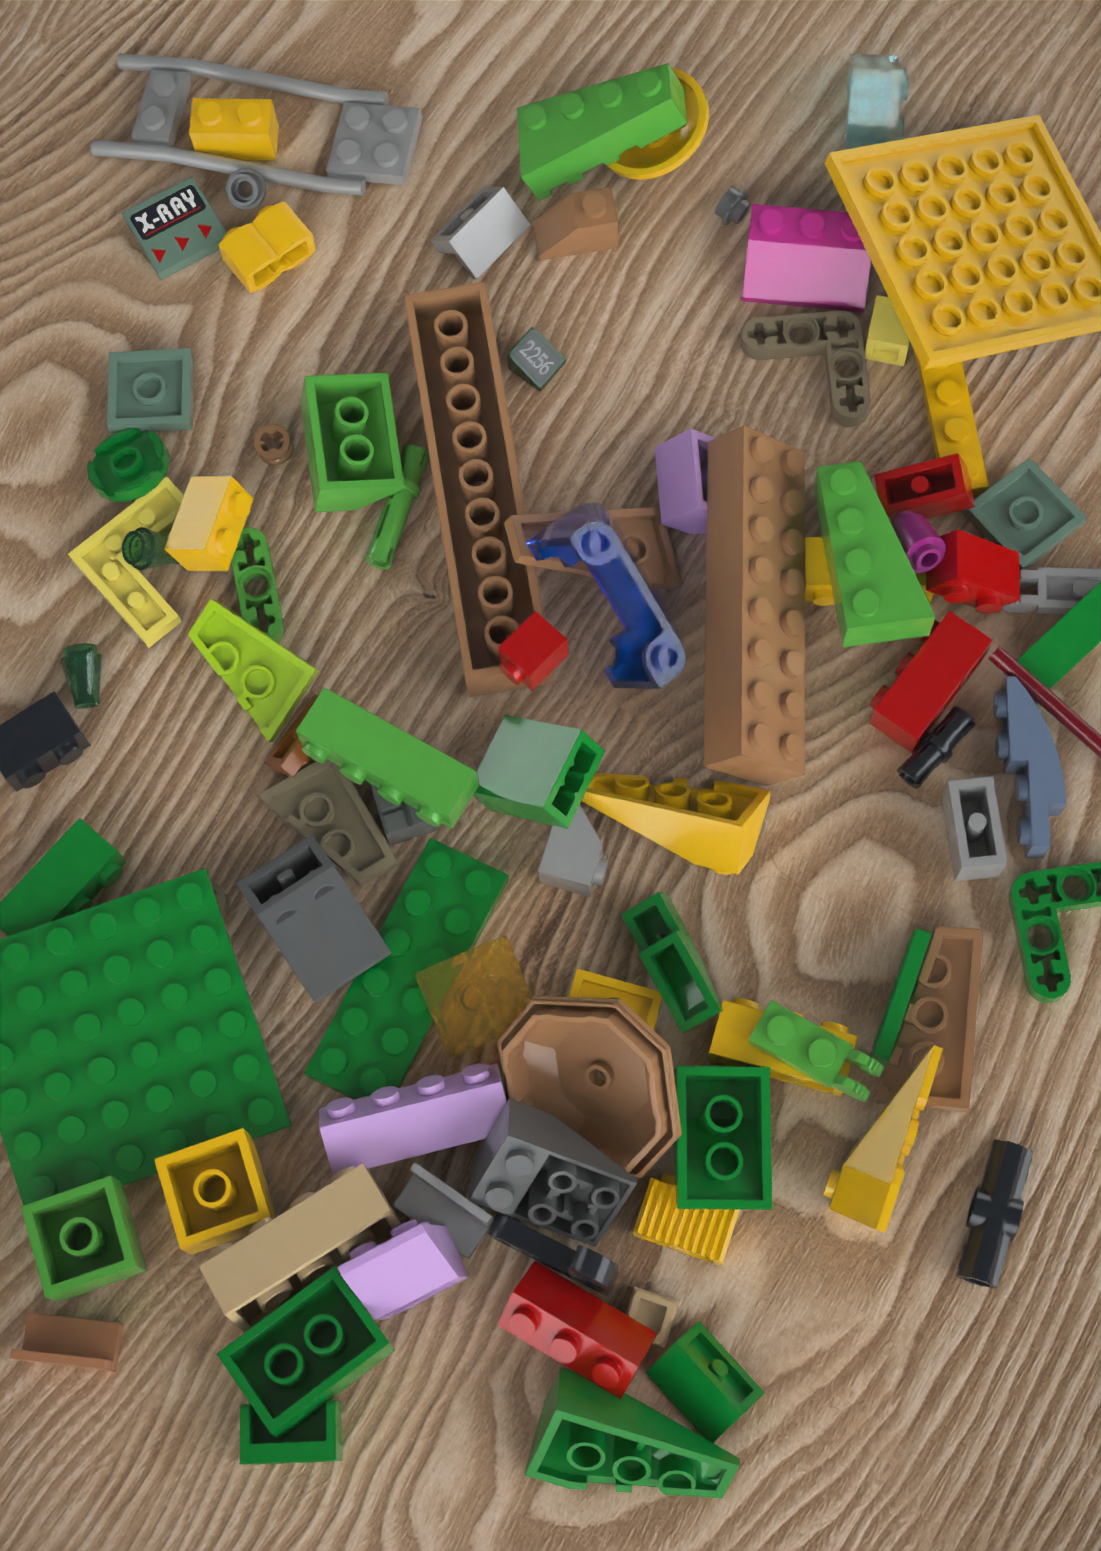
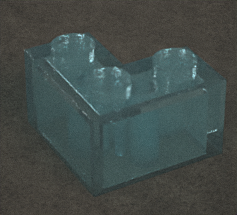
[844,54,909,150]

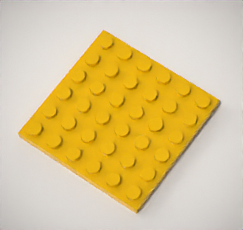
[824,115,1101,370]

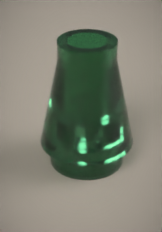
[122,527,180,570]
[60,643,103,709]

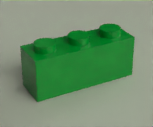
[0,818,127,936]

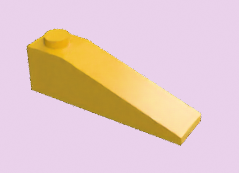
[581,772,771,875]

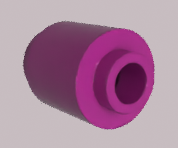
[890,511,946,573]

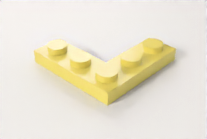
[68,477,184,648]

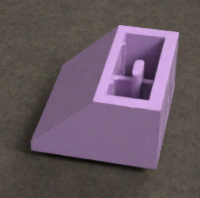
[338,1219,470,1320]

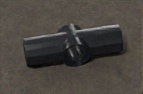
[956,1139,1033,1289]

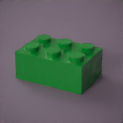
[217,1266,395,1439]

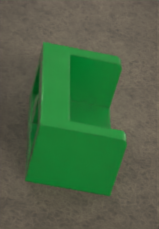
[240,1401,342,1465]

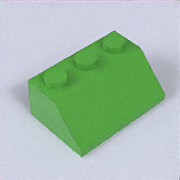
[300,373,404,512]

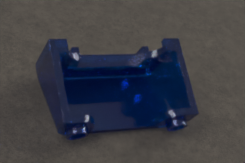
[525,503,686,689]

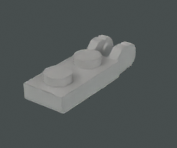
[1002,567,1101,614]

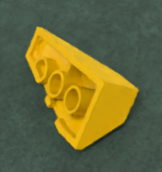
[823,1045,943,1233]

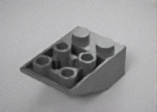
[236,835,391,1004]
[469,1099,637,1247]

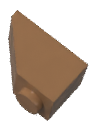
[533,187,619,261]

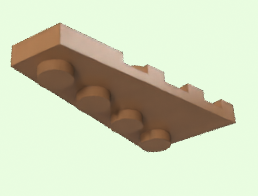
[504,507,682,591]
[876,926,984,1113]

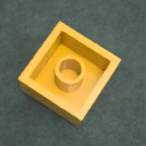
[154,1128,277,1255]

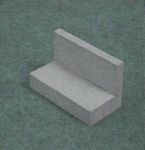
[430,186,530,279]
[393,1163,494,1260]

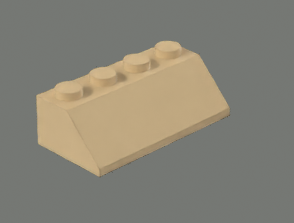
[198,1163,402,1332]

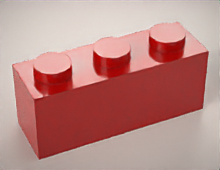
[869,610,993,753]
[497,1261,658,1399]

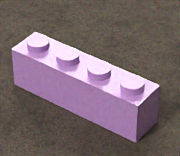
[319,1063,507,1176]

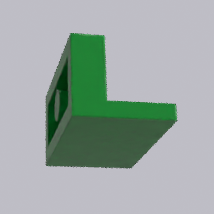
[646,1321,765,1443]

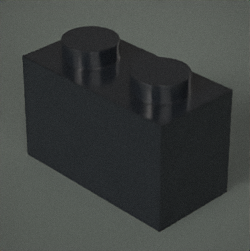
[0,691,91,792]

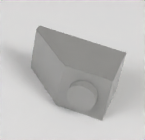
[538,804,609,897]

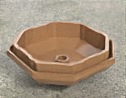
[498,996,682,1178]

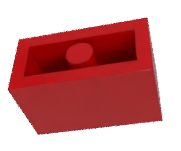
[874,453,975,521]
[926,529,1020,614]

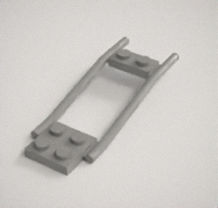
[91,53,423,196]

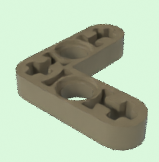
[741,310,871,427]

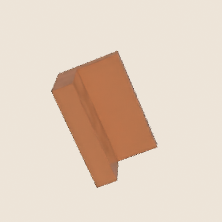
[10,1313,124,1372]

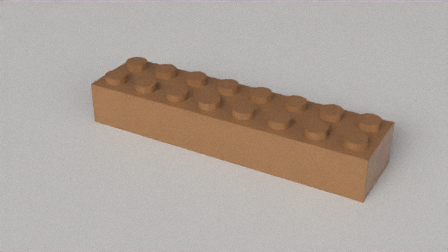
[704,425,805,786]

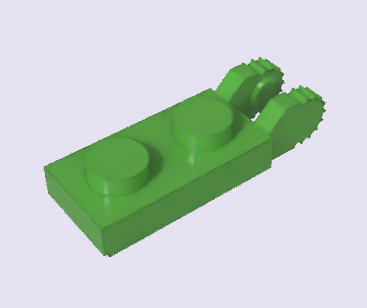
[748,1000,884,1102]

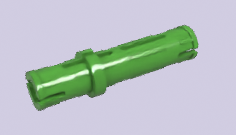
[365,444,429,570]

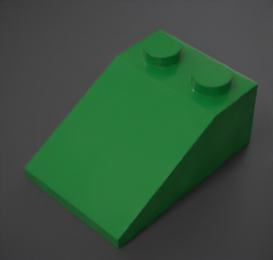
[673,1066,773,1210]

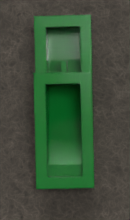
[621,892,723,1033]

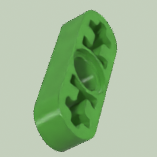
[232,527,285,642]

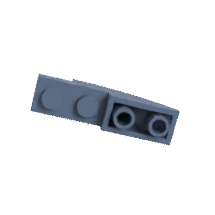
[993,676,1067,859]

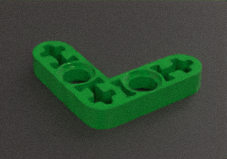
[1009,862,1101,1003]

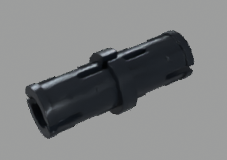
[897,707,975,789]

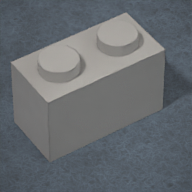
[941,776,1007,882]

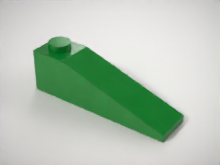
[525,1368,740,1498]

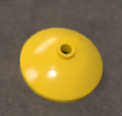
[603,68,709,180]

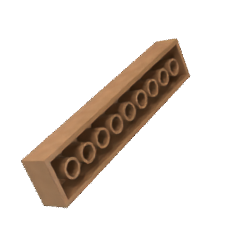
[404,282,554,697]

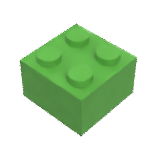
[21,1176,148,1302]

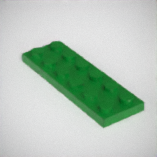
[304,838,509,1100]

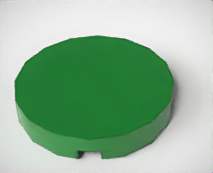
[87,428,170,502]

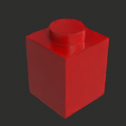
[498,611,569,691]

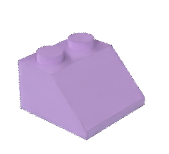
[655,429,715,534]

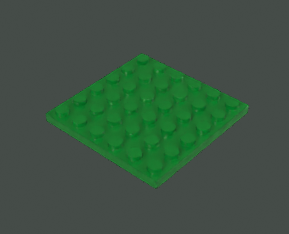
[0,868,292,1206]

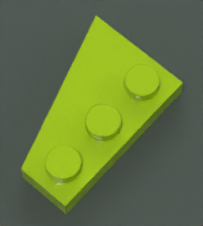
[188,599,320,742]

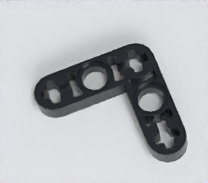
[487,1213,619,1296]

